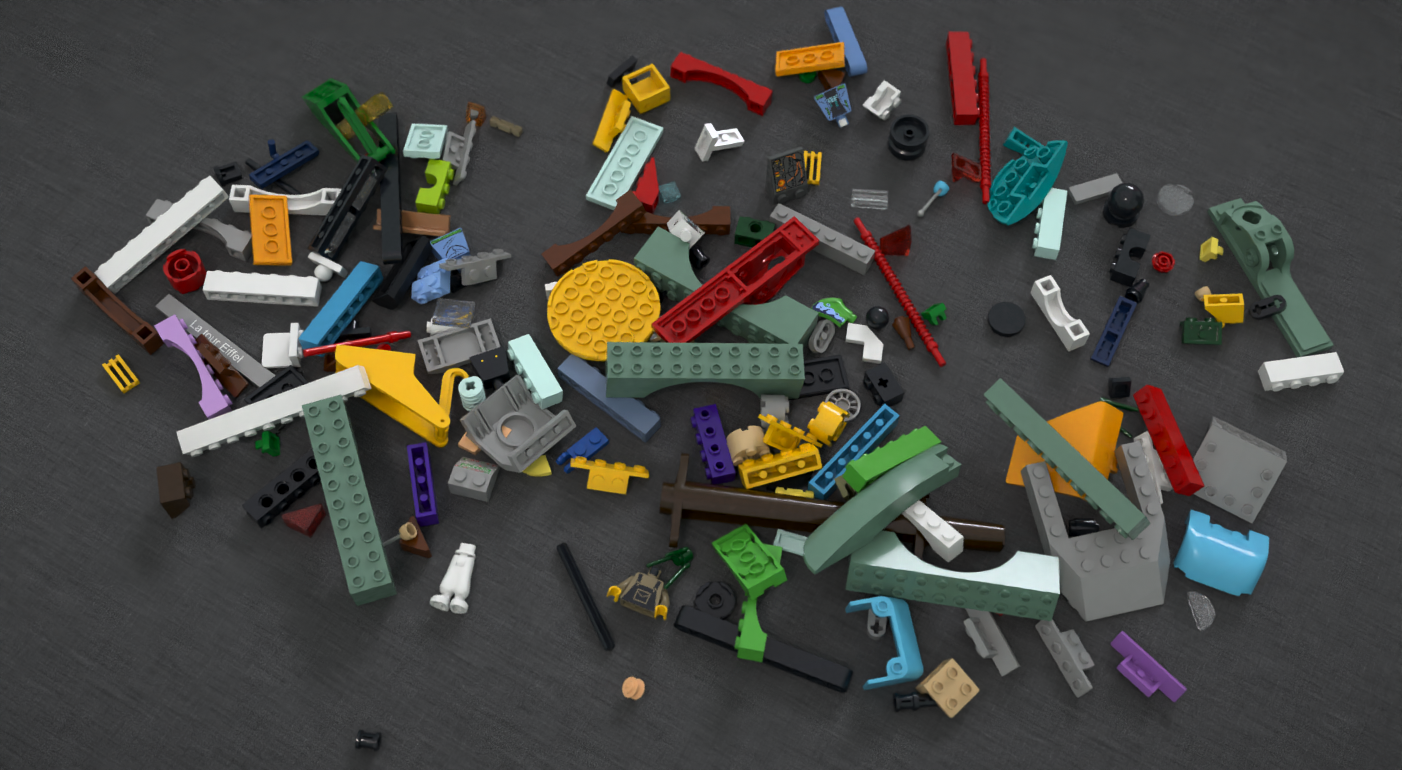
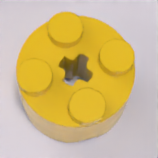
[807,401,850,447]

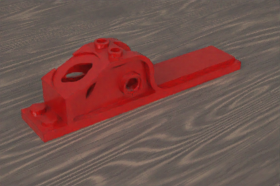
[651,216,820,343]

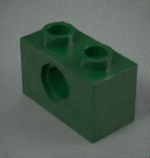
[734,216,775,248]

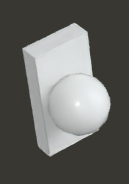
[308,252,348,282]

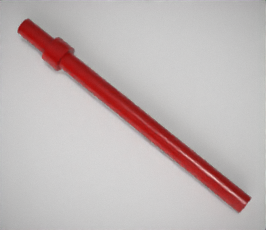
[303,330,411,357]

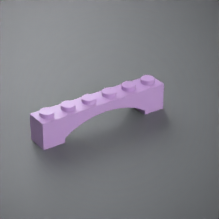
[154,314,233,420]

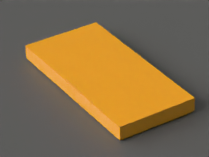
[775,42,845,77]
[248,194,292,266]

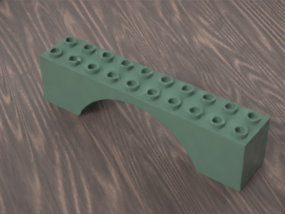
[634,227,818,349]
[606,342,805,399]
[302,395,397,606]
[845,531,1060,621]

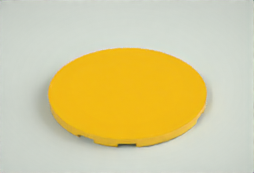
[547,259,661,361]

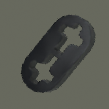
[1249,295,1287,320]

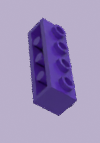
[690,404,735,485]

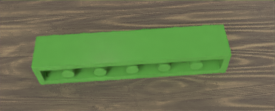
[842,426,941,493]

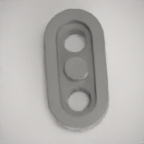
[808,319,835,353]

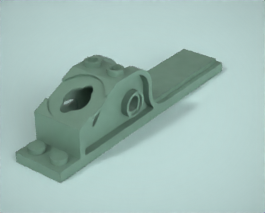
[1208,198,1333,358]

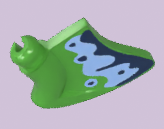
[810,298,857,327]

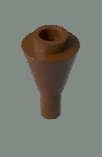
[892,316,915,350]

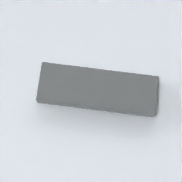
[1068,173,1122,205]

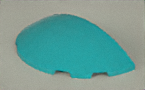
[987,140,1068,225]

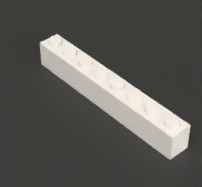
[94,175,229,294]

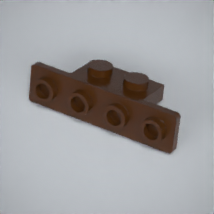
[194,334,249,398]

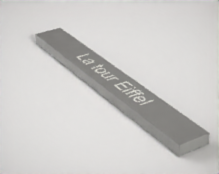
[155,294,276,388]

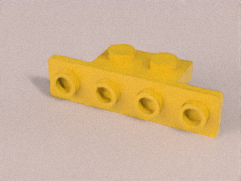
[592,89,631,152]
[758,414,823,450]
[570,456,649,494]

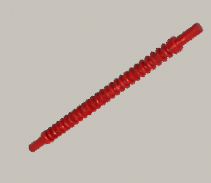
[978,58,991,204]
[853,217,946,367]

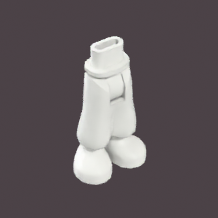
[430,543,476,614]

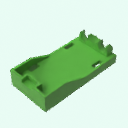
[712,524,787,600]

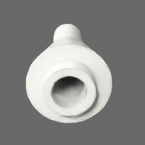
[427,318,462,336]

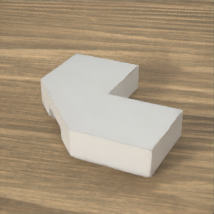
[845,323,883,364]

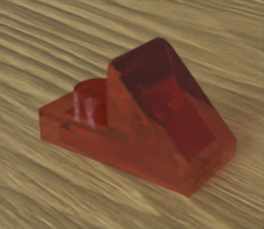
[951,153,982,183]

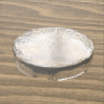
[1157,183,1194,216]

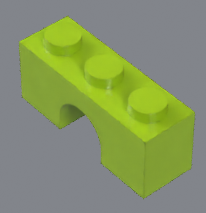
[415,159,454,214]

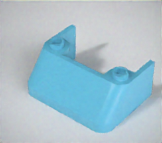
[845,596,923,690]

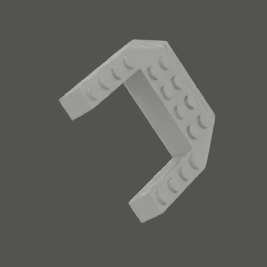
[1020,441,1170,622]

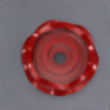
[1152,251,1175,273]

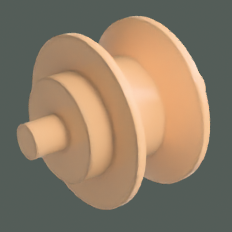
[622,677,645,700]

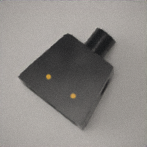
[469,346,510,391]

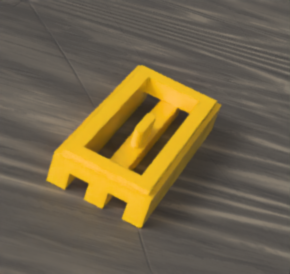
[804,151,822,185]
[102,354,140,394]

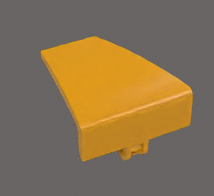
[1006,401,1123,502]

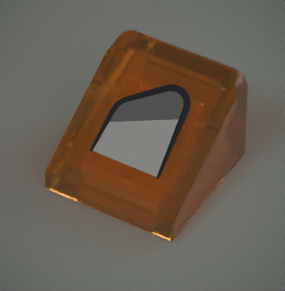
[465,102,486,127]

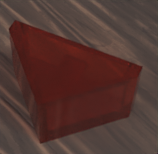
[880,225,912,256]
[282,504,326,538]

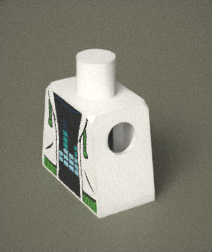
[667,210,705,249]

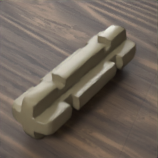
[490,116,523,137]

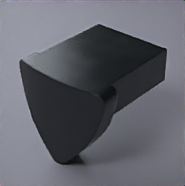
[213,162,243,187]

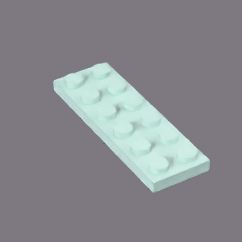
[586,116,664,210]

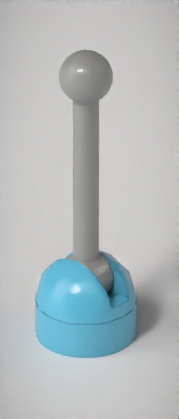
[917,181,949,217]

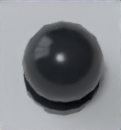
[1102,183,1144,228]

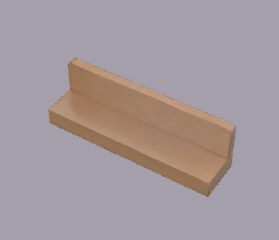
[373,208,451,236]

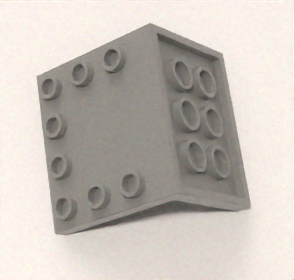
[1193,416,1287,523]

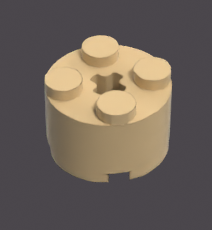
[726,426,771,466]

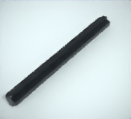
[557,543,615,651]

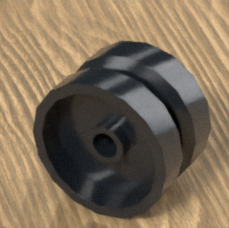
[888,114,929,161]

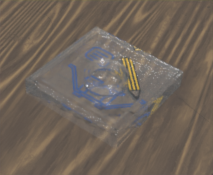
[432,298,475,328]

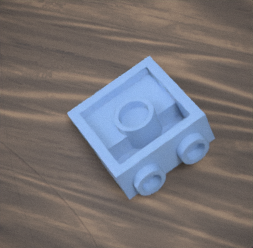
[411,258,451,304]

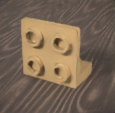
[916,658,979,718]

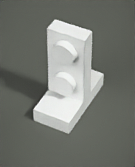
[694,124,744,162]

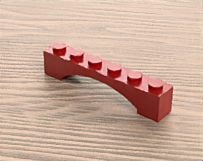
[670,52,773,116]

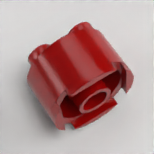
[163,249,207,294]

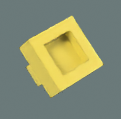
[1200,237,1223,262]

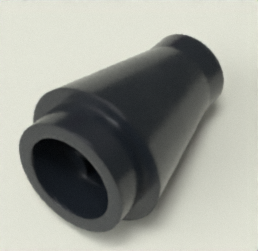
[1125,279,1149,303]

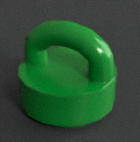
[799,71,816,83]

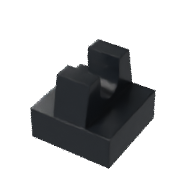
[1108,377,1131,398]

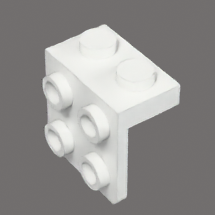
[262,323,304,369]

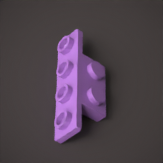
[1110,631,1187,702]

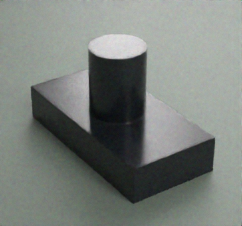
[606,55,637,88]
[334,320,373,344]

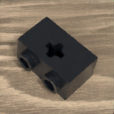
[863,362,905,408]

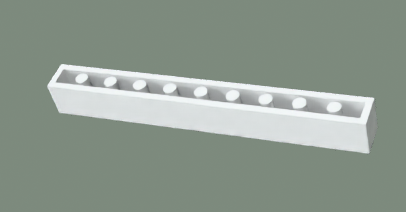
[176,365,371,457]

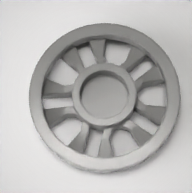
[825,389,861,423]

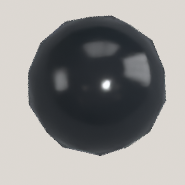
[866,306,890,330]

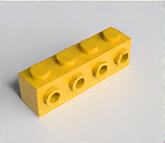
[738,443,822,489]

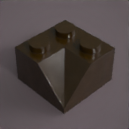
[156,462,196,519]

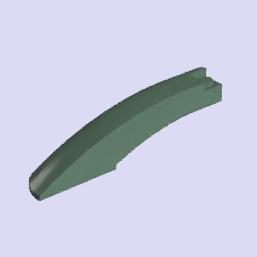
[803,444,961,574]

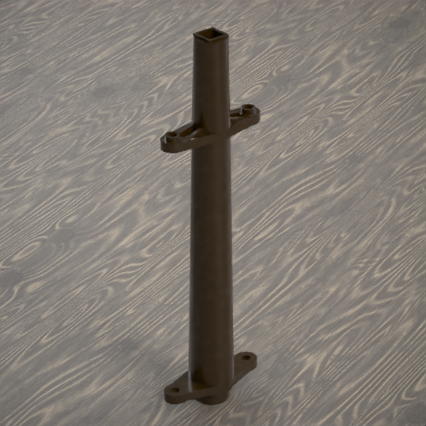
[660,453,1005,560]

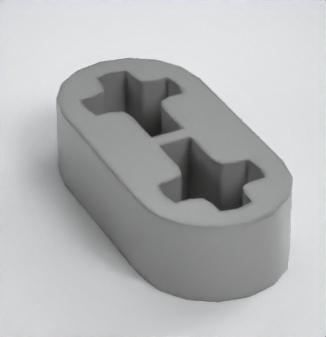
[867,609,887,640]

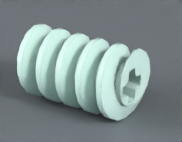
[458,376,486,412]

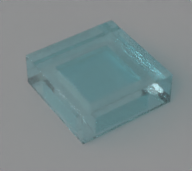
[658,181,681,204]

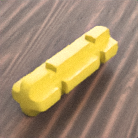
[775,487,814,498]

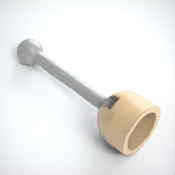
[383,522,417,547]

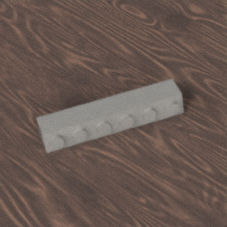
[769,203,875,276]

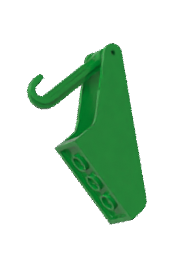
[302,78,396,163]

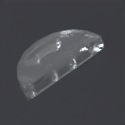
[1186,592,1215,632]

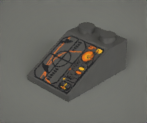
[765,146,808,205]

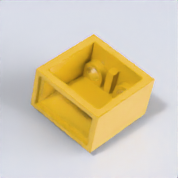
[622,63,670,114]

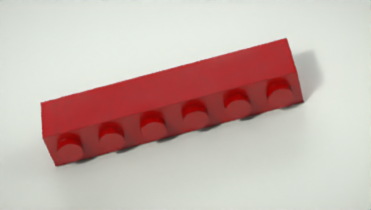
[946,32,980,125]
[1133,384,1205,496]

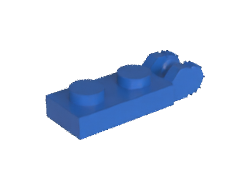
[556,427,609,474]

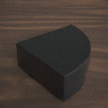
[450,276,468,293]

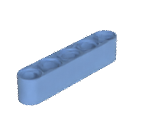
[825,6,867,77]

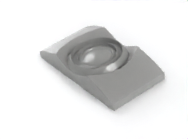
[418,318,500,374]

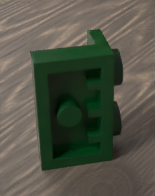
[1180,317,1222,345]

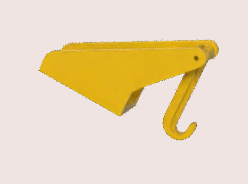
[335,344,469,447]

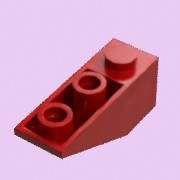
[633,157,659,214]

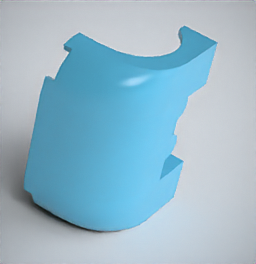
[1173,509,1269,596]

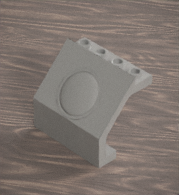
[460,375,576,473]

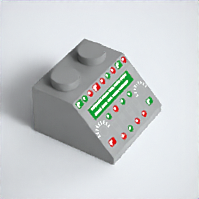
[448,457,500,502]

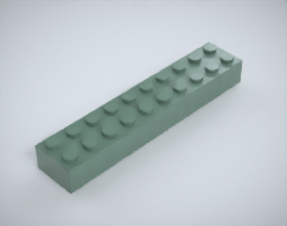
[983,378,1151,540]

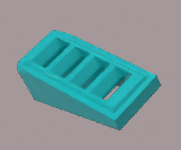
[1003,127,1044,155]

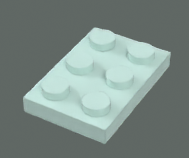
[403,124,448,159]

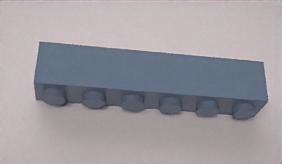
[557,354,661,443]

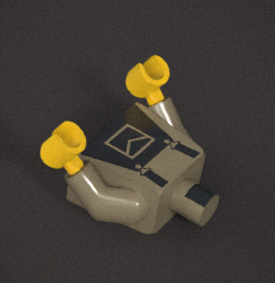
[607,567,670,620]

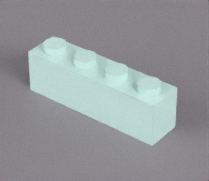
[1032,188,1067,260]
[506,334,563,410]

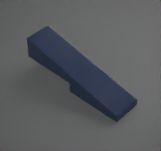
[1090,296,1137,367]

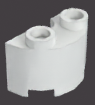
[863,80,901,120]

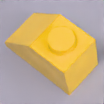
[1203,294,1244,324]

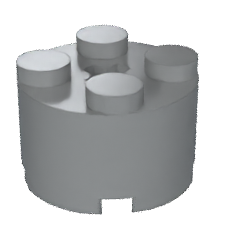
[760,395,789,433]

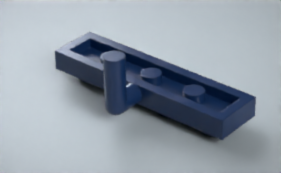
[249,139,319,189]

